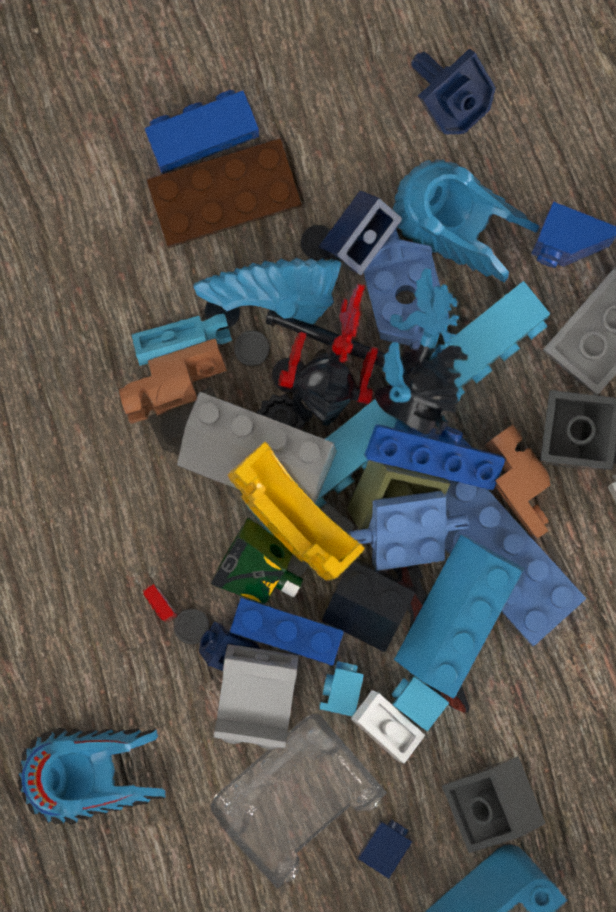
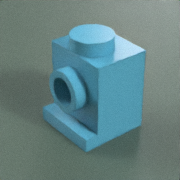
[319,661,364,716]

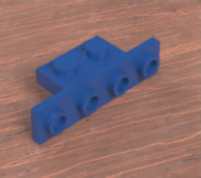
[365,419,505,490]

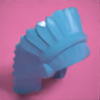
[392,159,540,283]
[193,257,341,324]

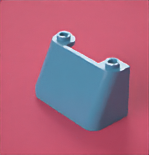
[425,844,567,912]

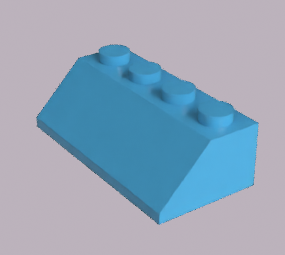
[394,534,524,699]

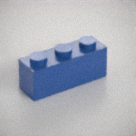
[144,90,259,174]
[230,598,344,666]

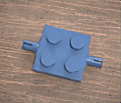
[348,491,469,571]

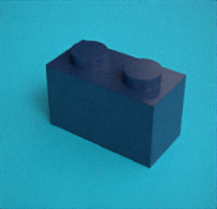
[319,190,403,275]

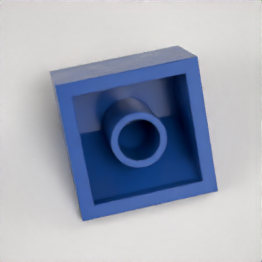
[531,201,616,268]

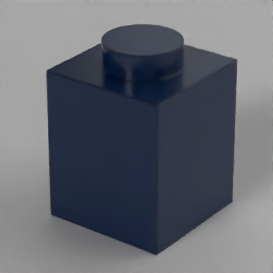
[357,819,412,879]

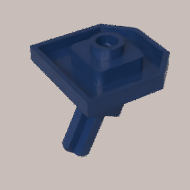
[411,49,496,134]

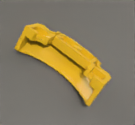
[227,442,365,581]

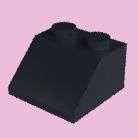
[322,558,417,652]

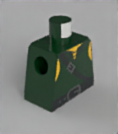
[211,517,303,604]

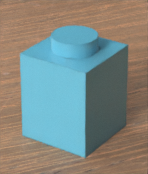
[391,676,449,732]

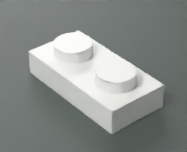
[351,690,425,764]

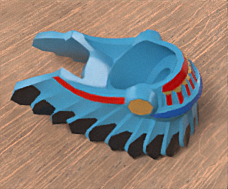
[17,728,165,825]

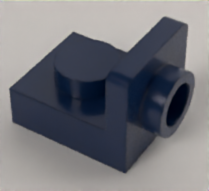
[199,621,260,671]

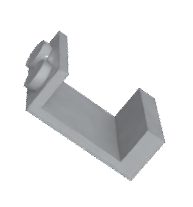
[213,644,299,749]

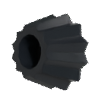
[256,393,305,429]

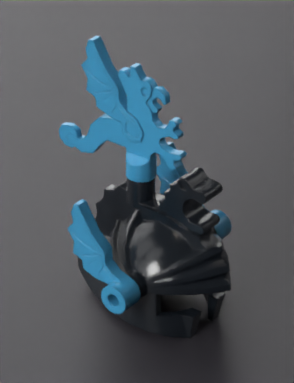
[375,268,468,435]

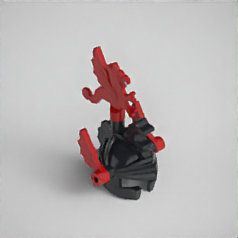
[278,284,378,426]

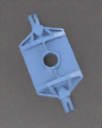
[363,228,449,349]

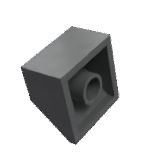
[540,390,616,470]
[442,756,546,853]

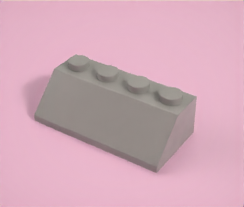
[177,392,337,504]

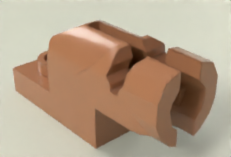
[119,338,227,424]
[485,425,551,541]

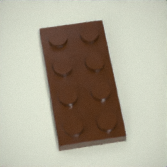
[147,139,302,248]

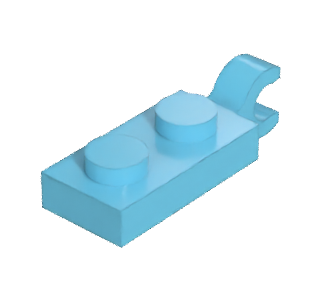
[131,314,232,366]

